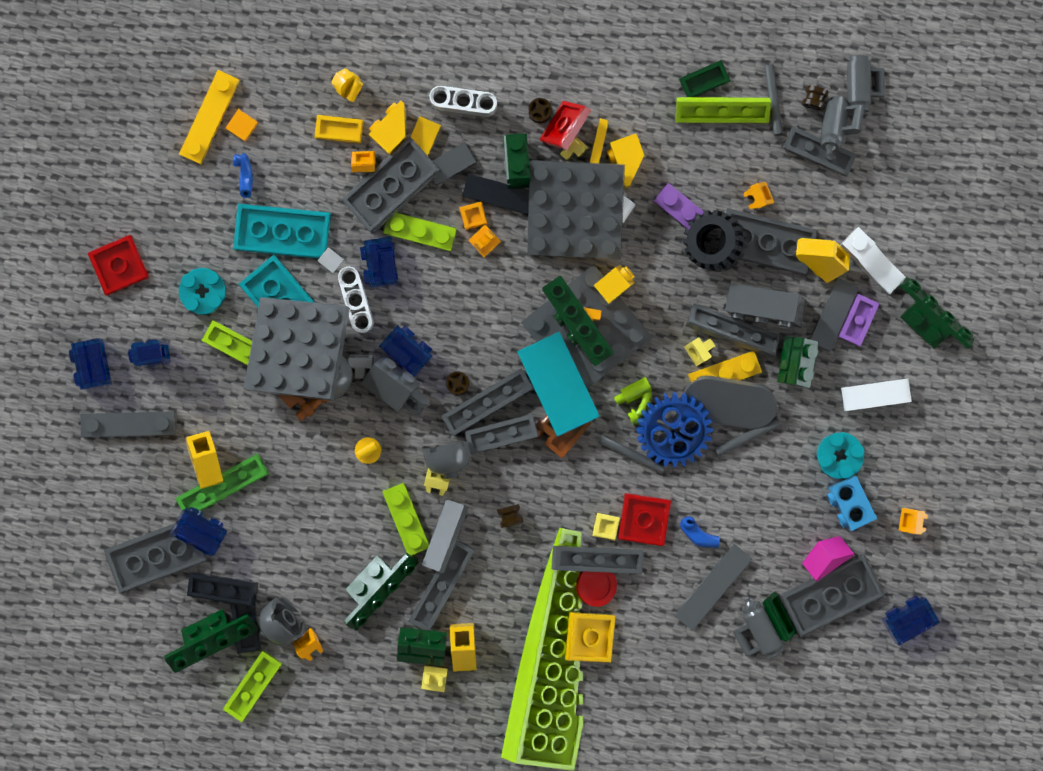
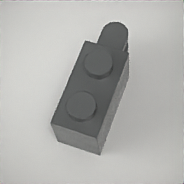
[361,355,429,415]

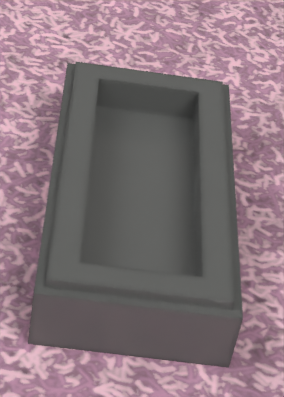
[432,142,476,186]

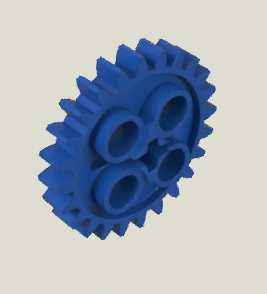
[636,392,713,468]

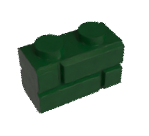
[503,133,530,189]
[777,336,819,388]
[397,627,447,667]

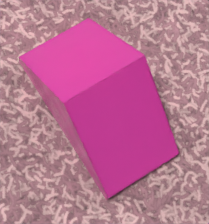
[802,536,854,582]

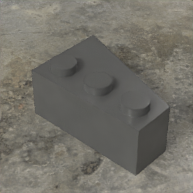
[725,283,807,328]

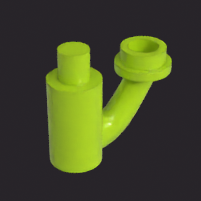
[613,377,652,426]

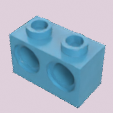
[827,476,877,531]

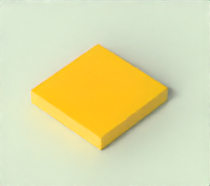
[565,612,616,663]

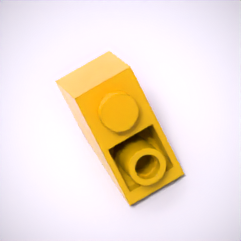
[369,101,406,155]
[607,133,644,189]
[796,238,850,283]
[594,265,635,304]
[186,431,223,489]
[450,623,477,672]

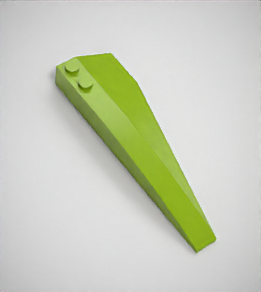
[501,528,583,771]

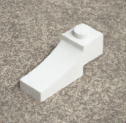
[840,227,906,295]

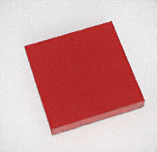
[540,101,591,151]
[87,235,150,296]
[618,493,671,546]

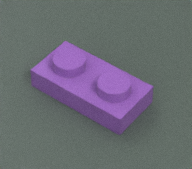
[653,183,704,230]
[838,294,880,346]

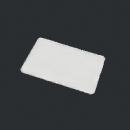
[318,248,344,273]

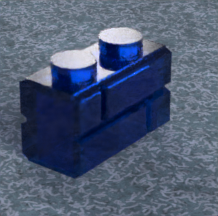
[360,237,399,289]
[379,325,434,377]
[69,338,112,390]
[128,339,171,368]
[169,507,227,557]
[882,595,940,646]

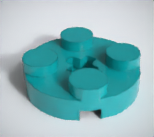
[179,268,227,315]
[816,432,864,479]

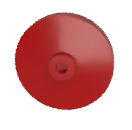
[576,571,617,607]

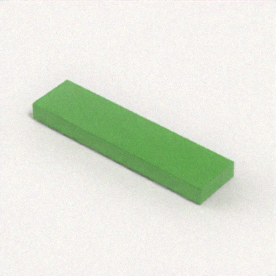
[175,453,269,519]

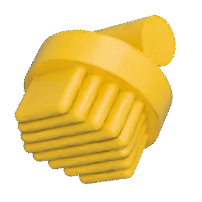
[331,68,363,102]
[355,437,382,464]

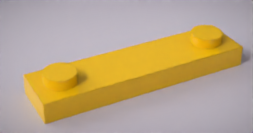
[179,70,240,165]

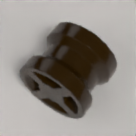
[801,85,829,111]
[528,98,552,124]
[446,371,470,395]
[497,504,524,528]

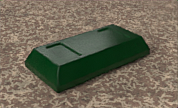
[679,60,731,97]
[762,591,797,642]

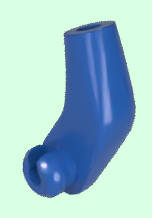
[233,153,253,198]
[680,516,719,548]

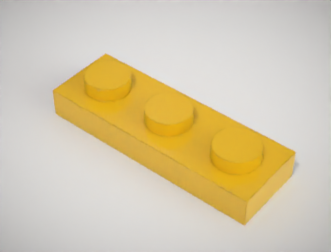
[688,351,762,383]

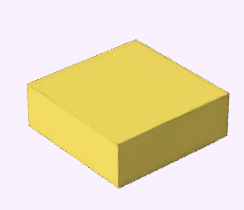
[592,513,620,541]

